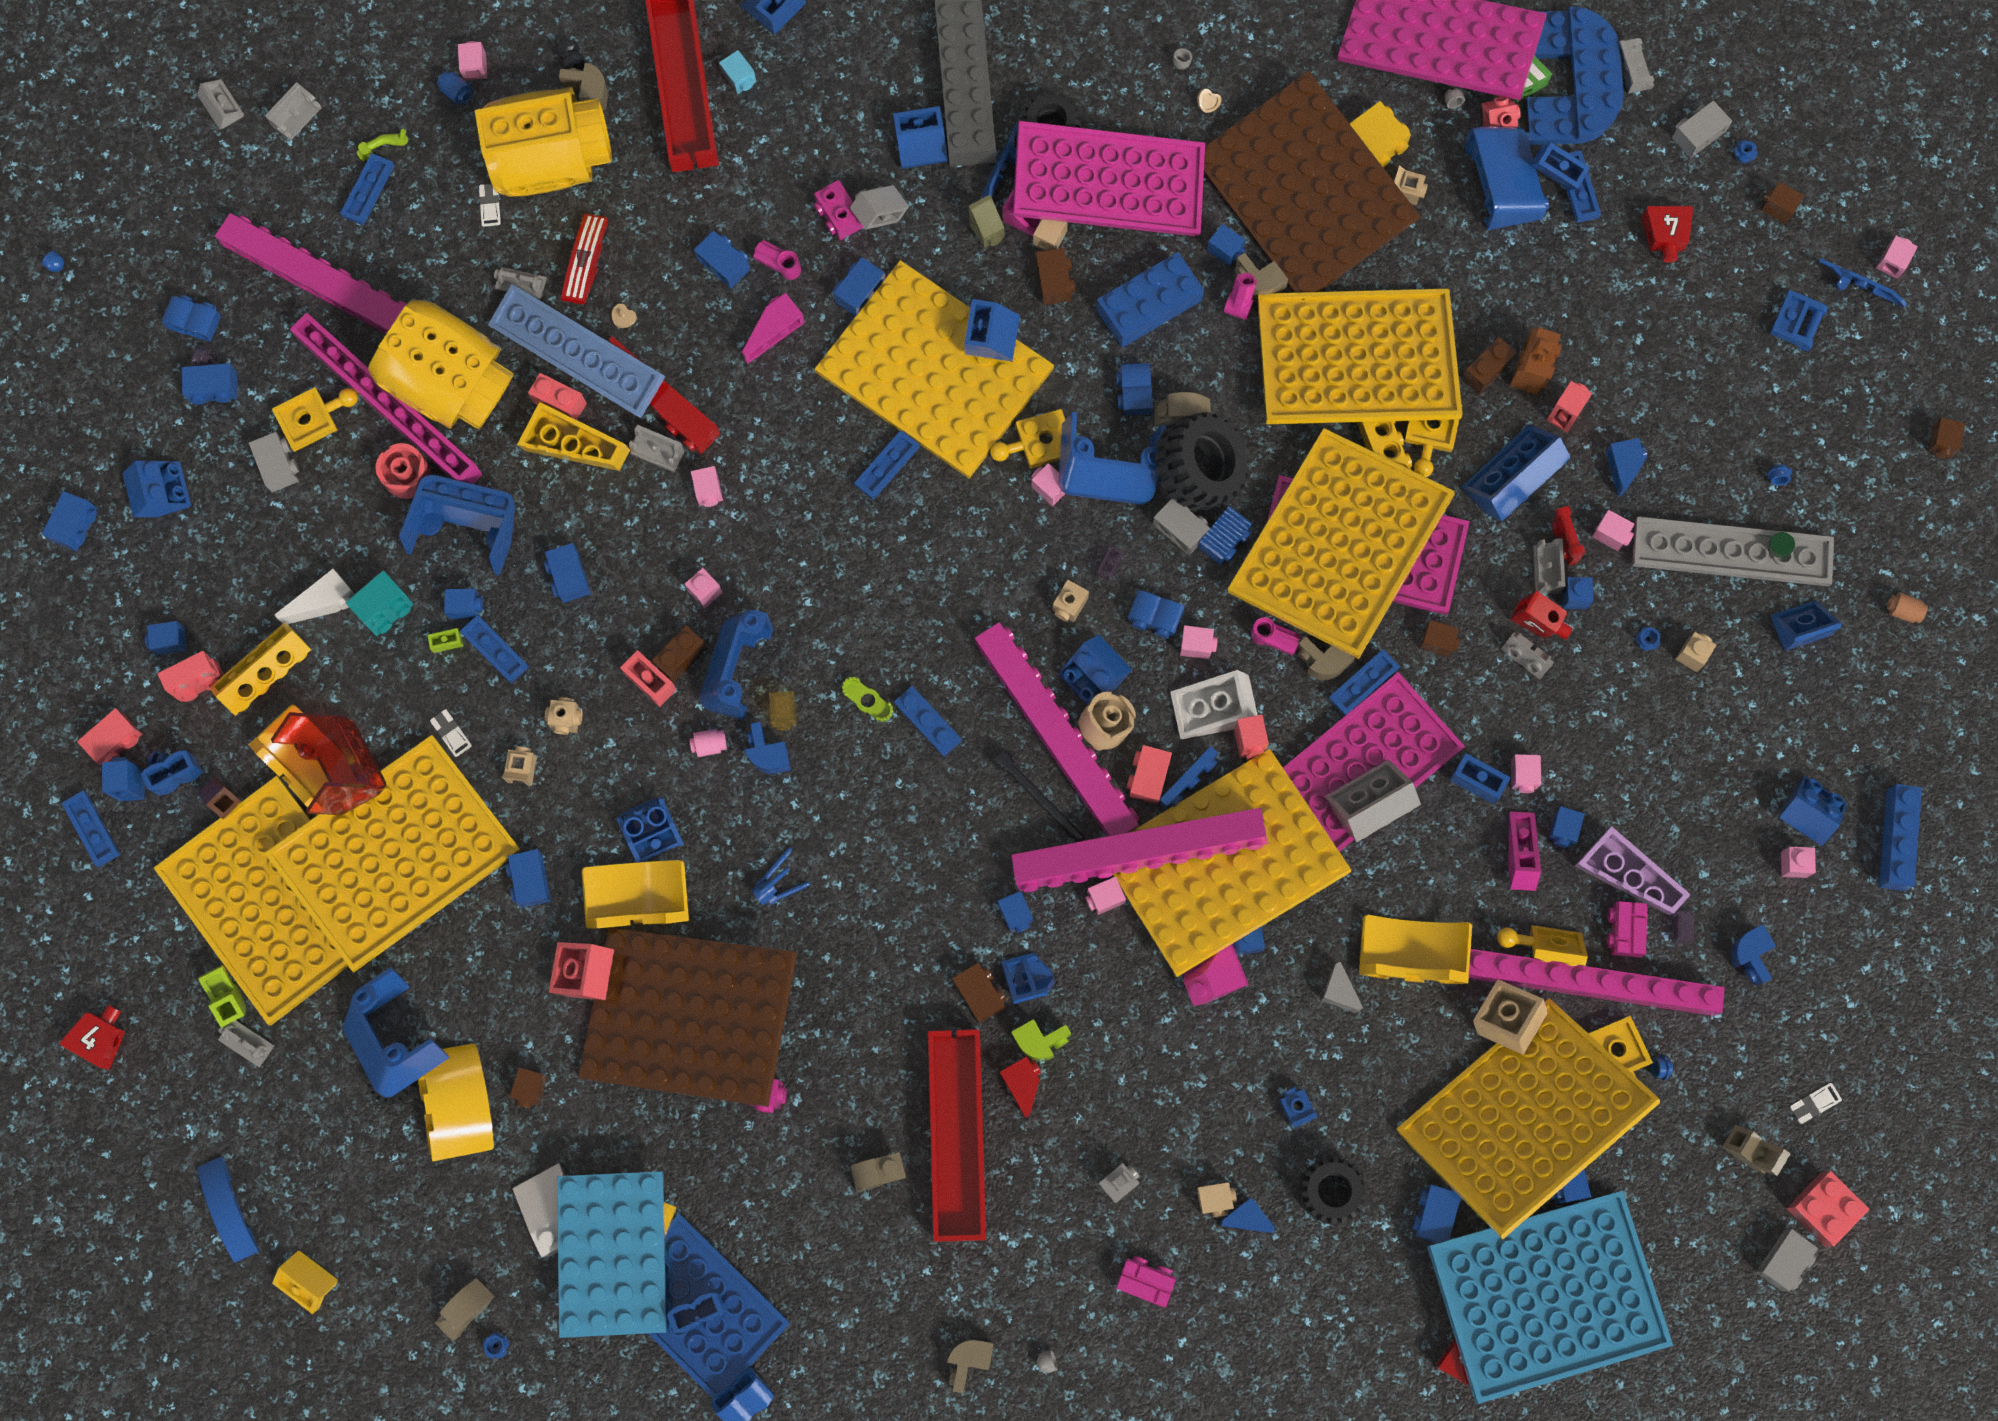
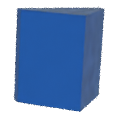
[1771,600,1841,651]

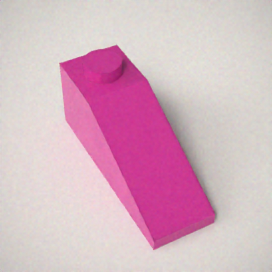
[742,293,805,364]
[1508,812,1541,891]

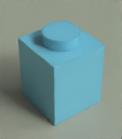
[719,50,756,94]

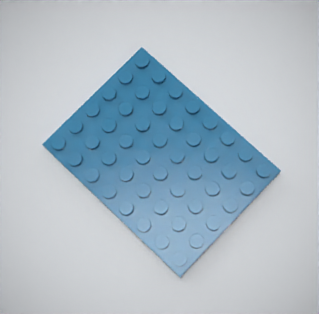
[1427,1191,1673,1404]

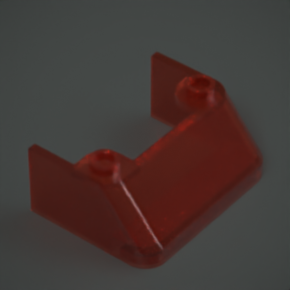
[270,712,386,815]

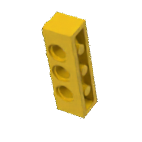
[1357,421,1412,470]
[209,622,311,716]

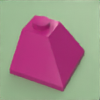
[1184,944,1249,1006]

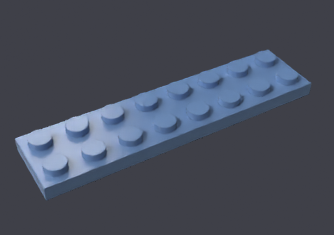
[488,284,665,418]

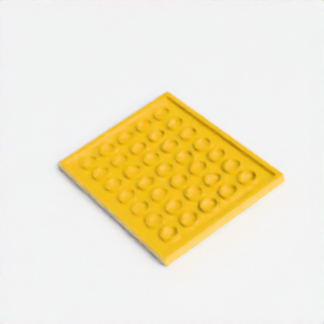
[815,260,1054,479]
[1257,289,1462,424]
[1227,428,1455,659]
[265,735,521,973]
[1113,749,1351,977]
[154,776,349,1026]
[1396,998,1660,1240]

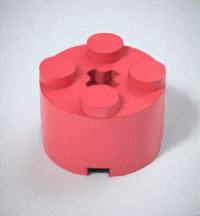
[376,443,431,499]

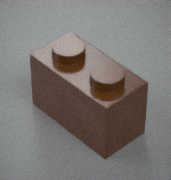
[1036,248,1075,305]
[1462,337,1517,395]
[652,625,707,684]
[952,963,1006,1024]

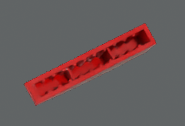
[609,336,720,455]

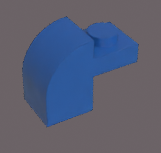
[745,722,791,774]
[1731,924,1776,986]

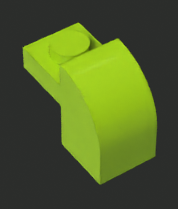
[198,965,246,1028]
[1011,1019,1071,1061]

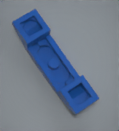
[197,1156,260,1263]

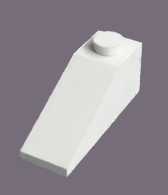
[275,569,355,624]

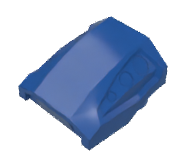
[616,796,684,863]

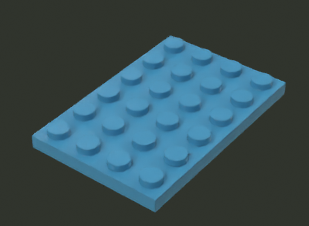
[557,1171,667,1338]

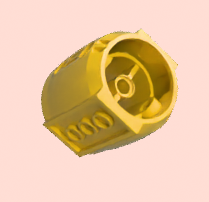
[475,87,612,197]
[368,300,514,429]

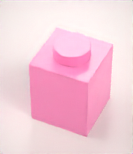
[458,41,487,81]
[1876,236,1918,279]
[1032,463,1065,507]
[691,466,723,507]
[1592,510,1634,551]
[685,568,722,609]
[1180,626,1218,659]
[1511,755,1541,793]
[1781,847,1816,878]
[1085,877,1126,915]

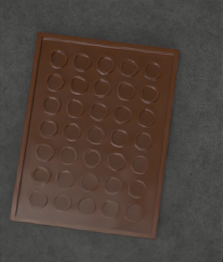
[1204,70,1420,300]
[578,928,797,1107]

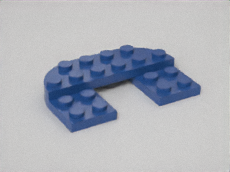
[1525,6,1623,145]

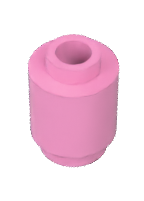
[689,729,727,757]

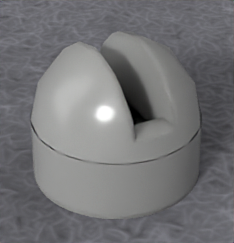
[1173,48,1192,70]
[1444,88,1465,109]
[1037,1350,1058,1373]

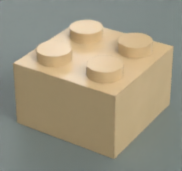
[1473,979,1548,1055]

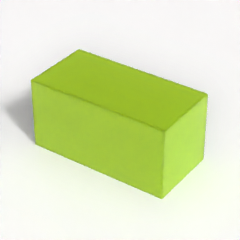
[427,628,464,653]

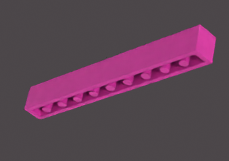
[215,213,407,334]
[290,313,483,484]
[975,622,1139,837]
[1012,808,1268,892]
[1469,949,1725,1016]

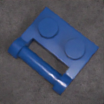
[1769,290,1828,351]

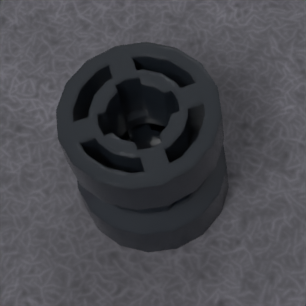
[556,40,586,70]

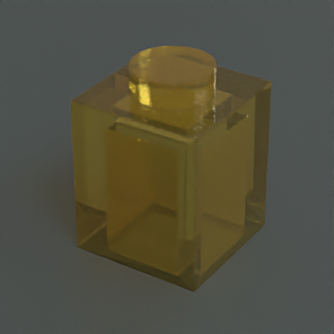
[769,691,797,730]

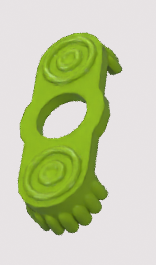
[842,677,893,722]

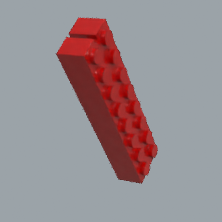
[646,0,719,173]
[928,1030,987,1242]

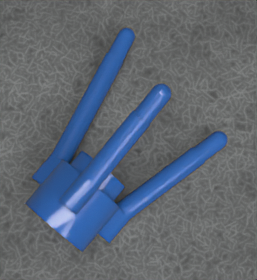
[751,847,811,905]

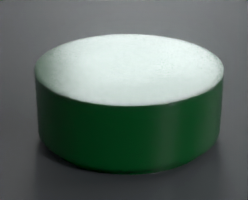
[1768,532,1795,558]

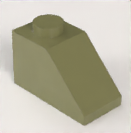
[969,195,1004,248]

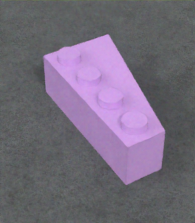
[1575,826,1691,915]

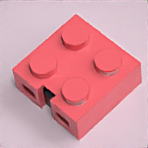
[157,651,224,702]

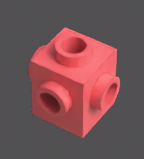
[1482,96,1520,127]

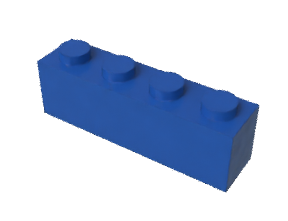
[1879,784,1922,891]

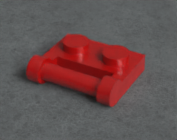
[1551,506,1585,566]

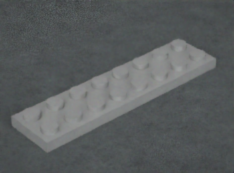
[1632,517,1834,586]

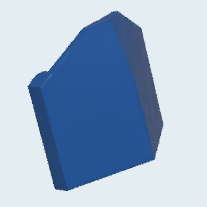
[1001,953,1055,1004]

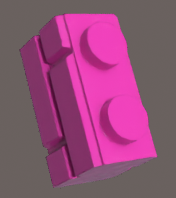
[1607,901,1647,957]
[1116,1256,1176,1308]

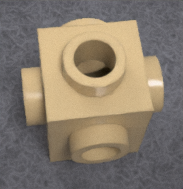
[545,697,583,735]

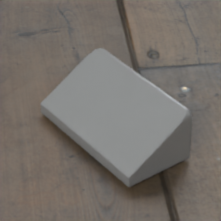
[198,79,244,129]

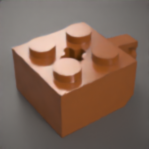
[1510,327,1562,395]

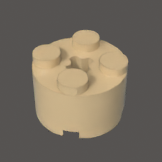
[1078,692,1136,751]

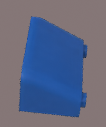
[1464,126,1549,230]
[699,610,773,720]

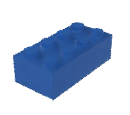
[1097,252,1204,348]

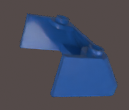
[1059,412,1166,505]
[399,475,515,576]
[343,967,449,1097]

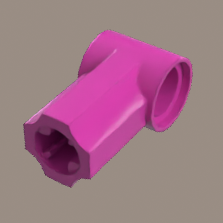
[753,240,801,280]
[1224,272,1257,320]
[1250,617,1302,656]

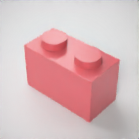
[528,373,587,420]
[1547,381,1592,433]
[620,650,677,707]
[77,708,143,766]
[1234,715,1269,761]
[1126,745,1172,805]

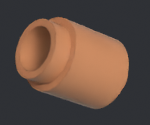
[1887,592,1928,623]

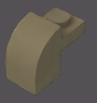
[559,63,608,110]
[1235,253,1288,300]
[1154,392,1211,427]
[1296,637,1355,680]
[1723,1125,1790,1176]
[850,1152,906,1192]
[435,1278,494,1341]
[947,1340,994,1393]

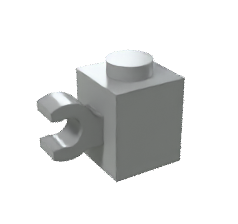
[1098,1163,1140,1204]

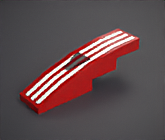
[561,214,608,305]

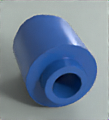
[437,71,472,105]

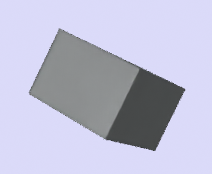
[1321,962,1363,1013]

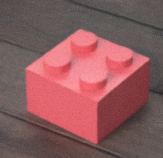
[549,942,614,1000]
[1786,1171,1870,1247]

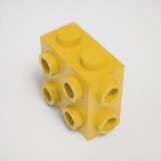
[1350,101,1411,168]

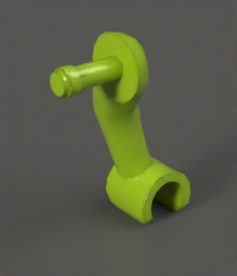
[357,129,408,161]

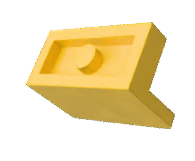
[272,1251,338,1314]

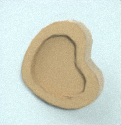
[1197,88,1221,113]
[612,304,637,328]

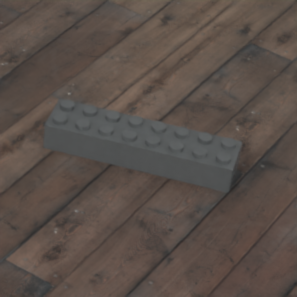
[935,0,996,166]

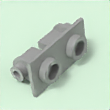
[494,267,547,299]
[1501,632,1554,679]
[218,1020,274,1067]

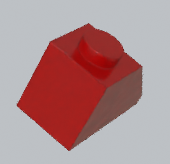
[1000,1057,1041,1119]

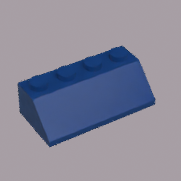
[1461,425,1571,521]

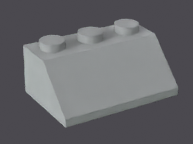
[1325,759,1421,842]

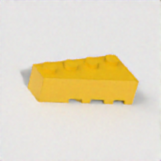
[517,402,630,471]

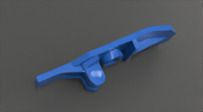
[982,123,1018,198]
[1817,258,1907,308]

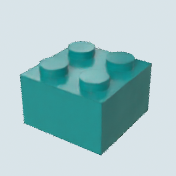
[346,570,414,636]

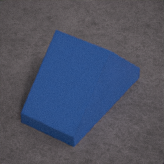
[1220,1197,1275,1233]

